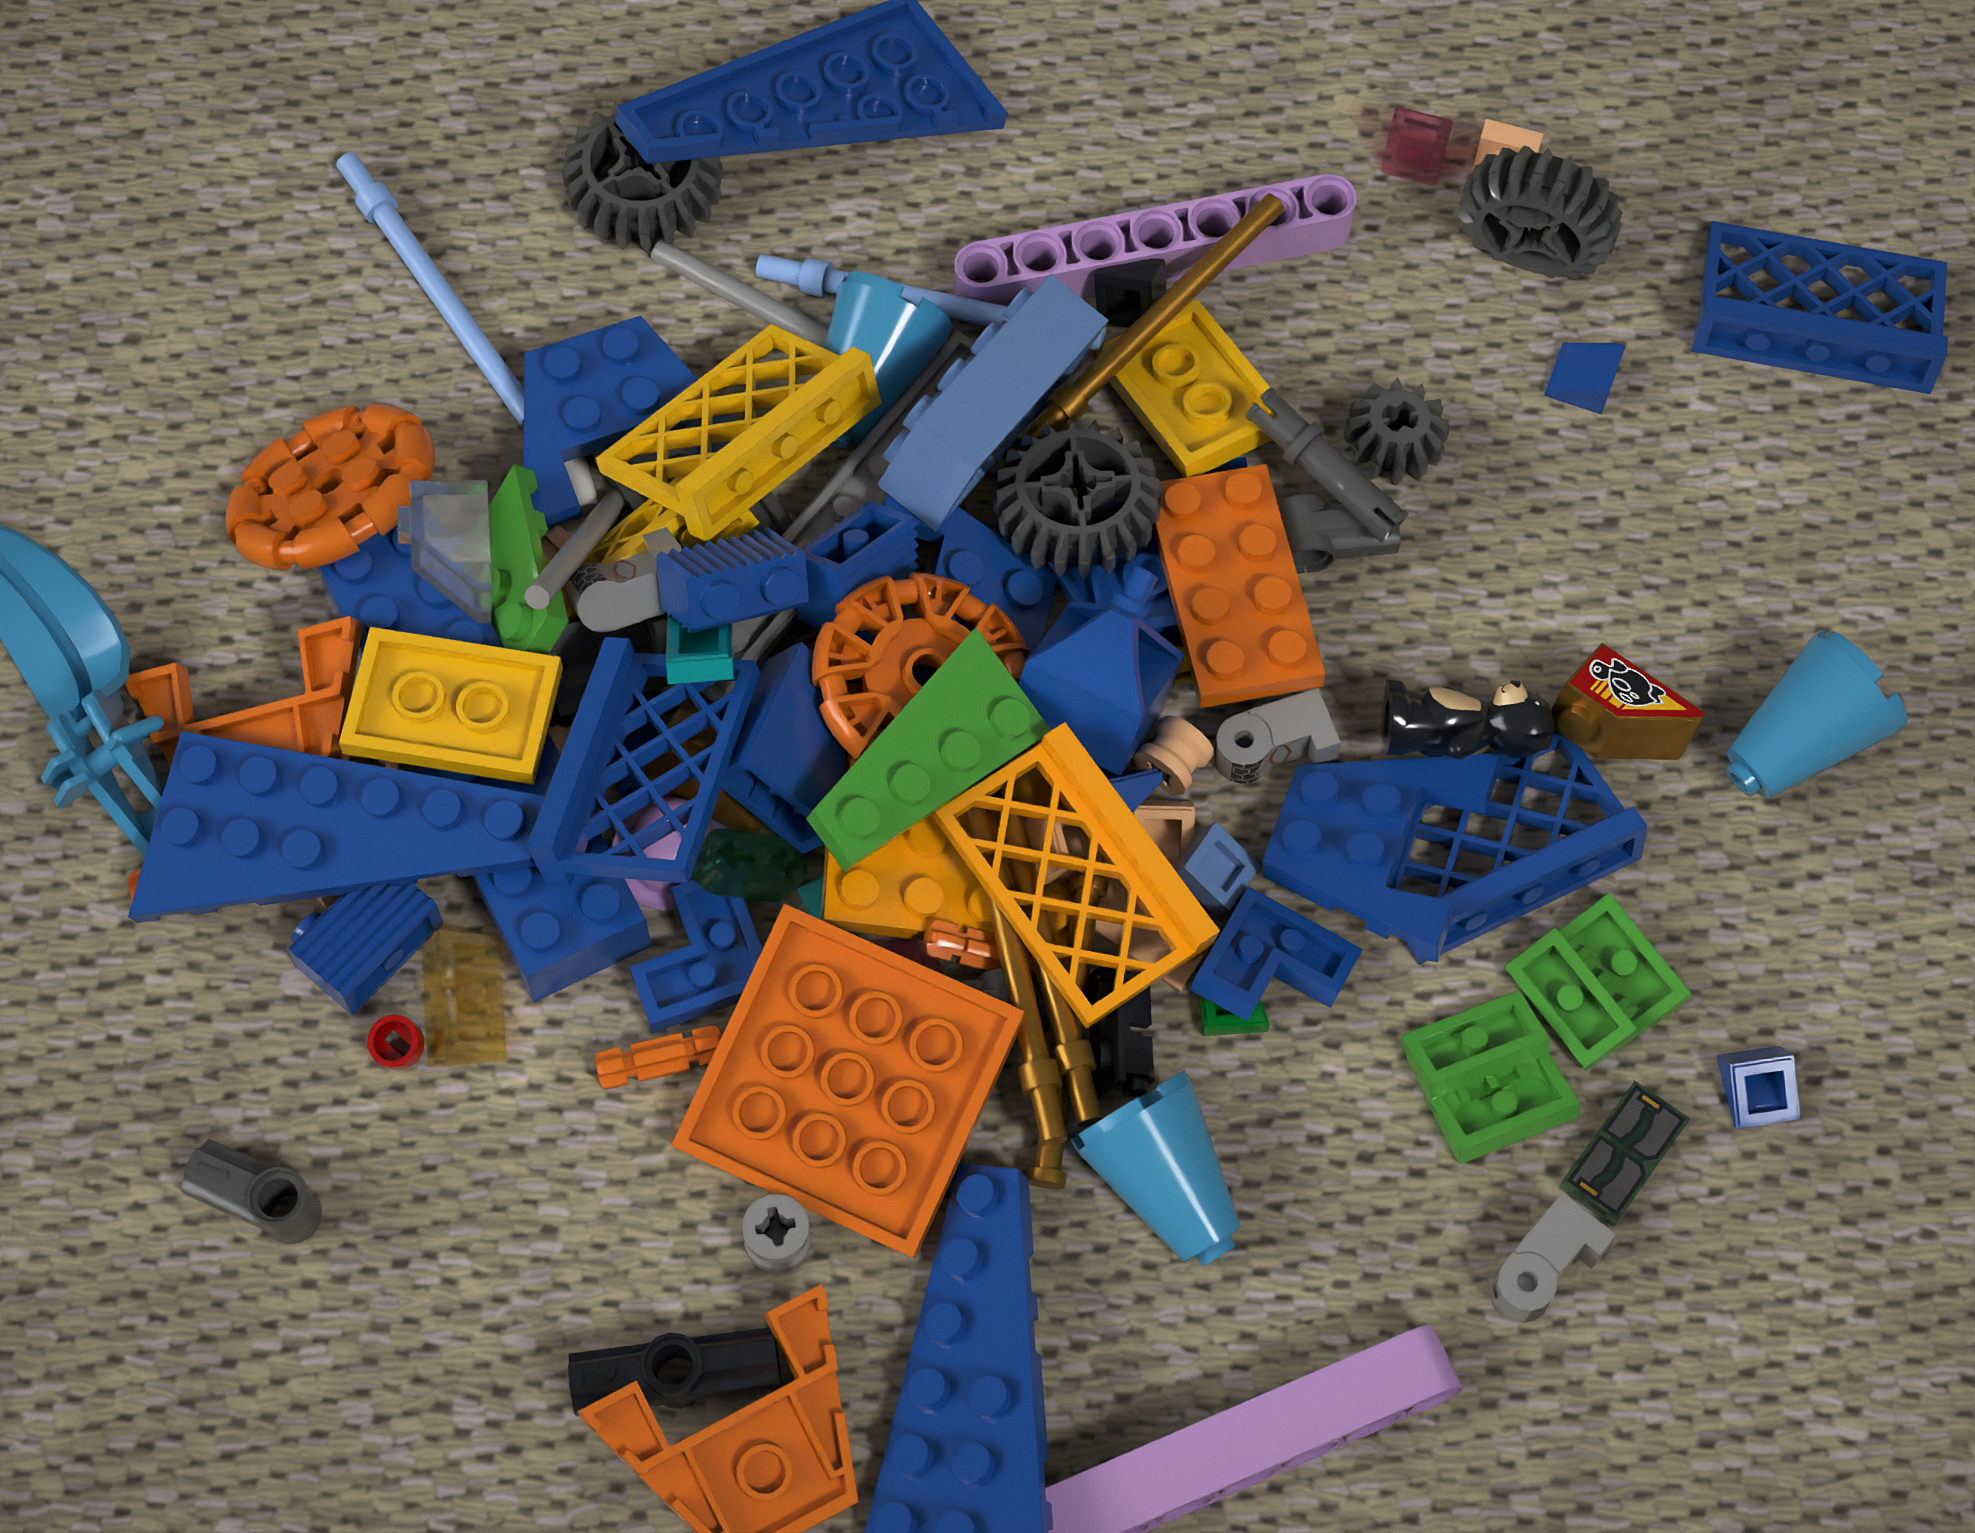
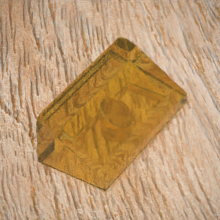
[422,930,507,1067]

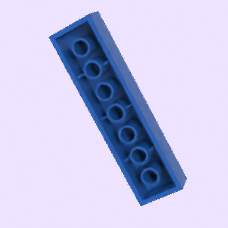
[317,505,651,1002]

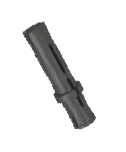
[1245,387,1409,543]

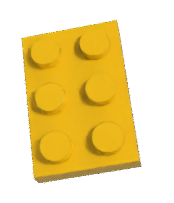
[1093,299,1277,478]
[339,627,563,785]

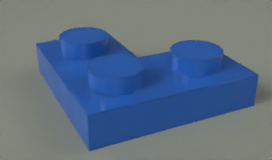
[629,866,763,1033]
[1190,886,1363,1021]

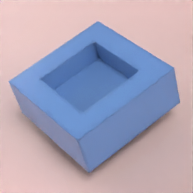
[1174,822,1260,916]

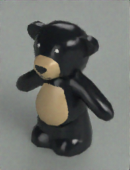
[1381,679,1554,760]

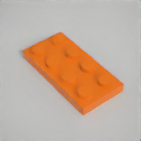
[1153,464,1326,709]

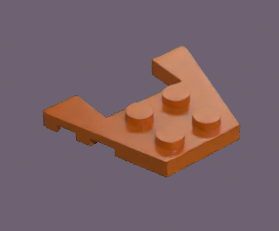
[125,616,362,768]
[578,1284,859,1533]

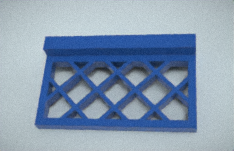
[1692,221,1948,394]
[527,637,760,887]
[1391,730,1647,965]

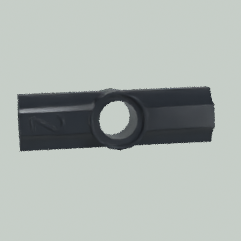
[568,1327,781,1417]

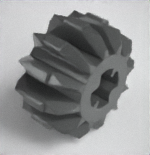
[1344,377,1450,486]

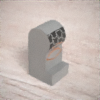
[566,527,682,633]
[1214,688,1341,784]
[1492,1192,1617,1323]

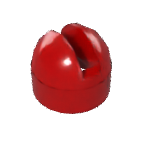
[367,1015,425,1070]

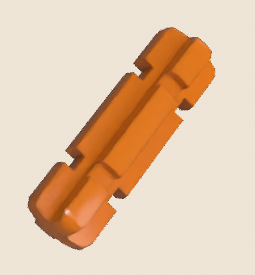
[923,919,1039,983]
[595,1025,722,1090]

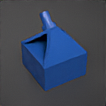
[1018,567,1185,776]

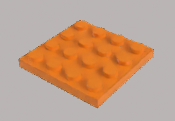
[671,904,1026,1259]

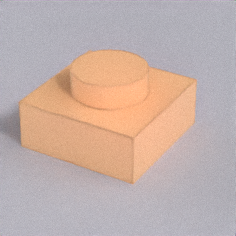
[1473,119,1543,169]

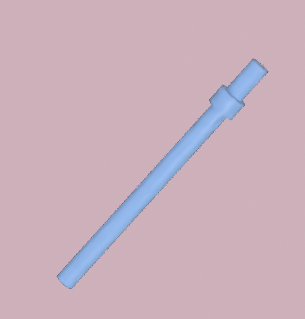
[336,152,524,428]
[756,254,1106,351]

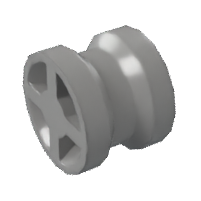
[742,1194,811,1273]

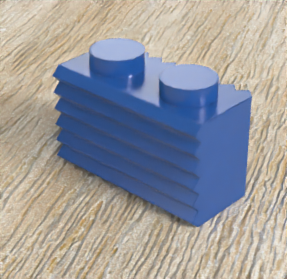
[797,501,919,629]
[656,527,809,634]
[288,883,443,1015]

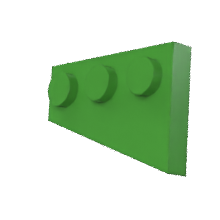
[458,464,568,655]

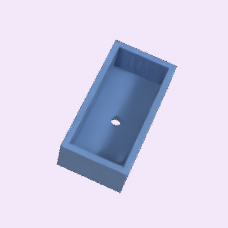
[877,274,1109,532]

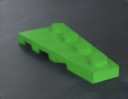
[806,627,1051,872]

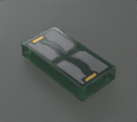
[1559,1080,1690,1227]

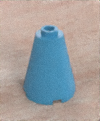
[825,271,953,450]
[1725,629,1908,799]
[1070,1070,1241,1267]

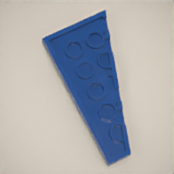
[615,0,1008,164]
[128,731,545,923]
[864,1163,1053,1533]

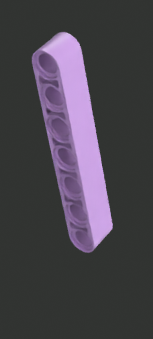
[954,174,1357,306]
[1045,1324,1463,1533]

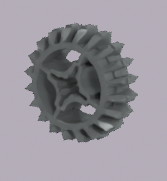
[562,101,724,252]
[1458,145,1623,280]
[993,418,1162,580]

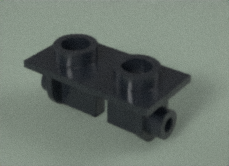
[1086,954,1155,1099]

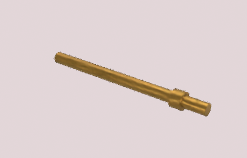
[1016,193,1284,443]
[987,764,1103,1127]
[967,779,1068,1146]

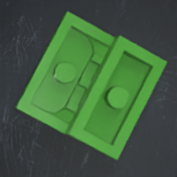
[1504,893,1692,1071]
[1401,990,1580,1165]

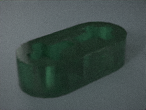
[692,828,807,902]

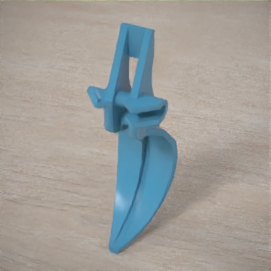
[0,525,165,857]

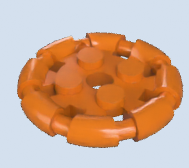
[225,403,435,571]
[812,572,1029,760]

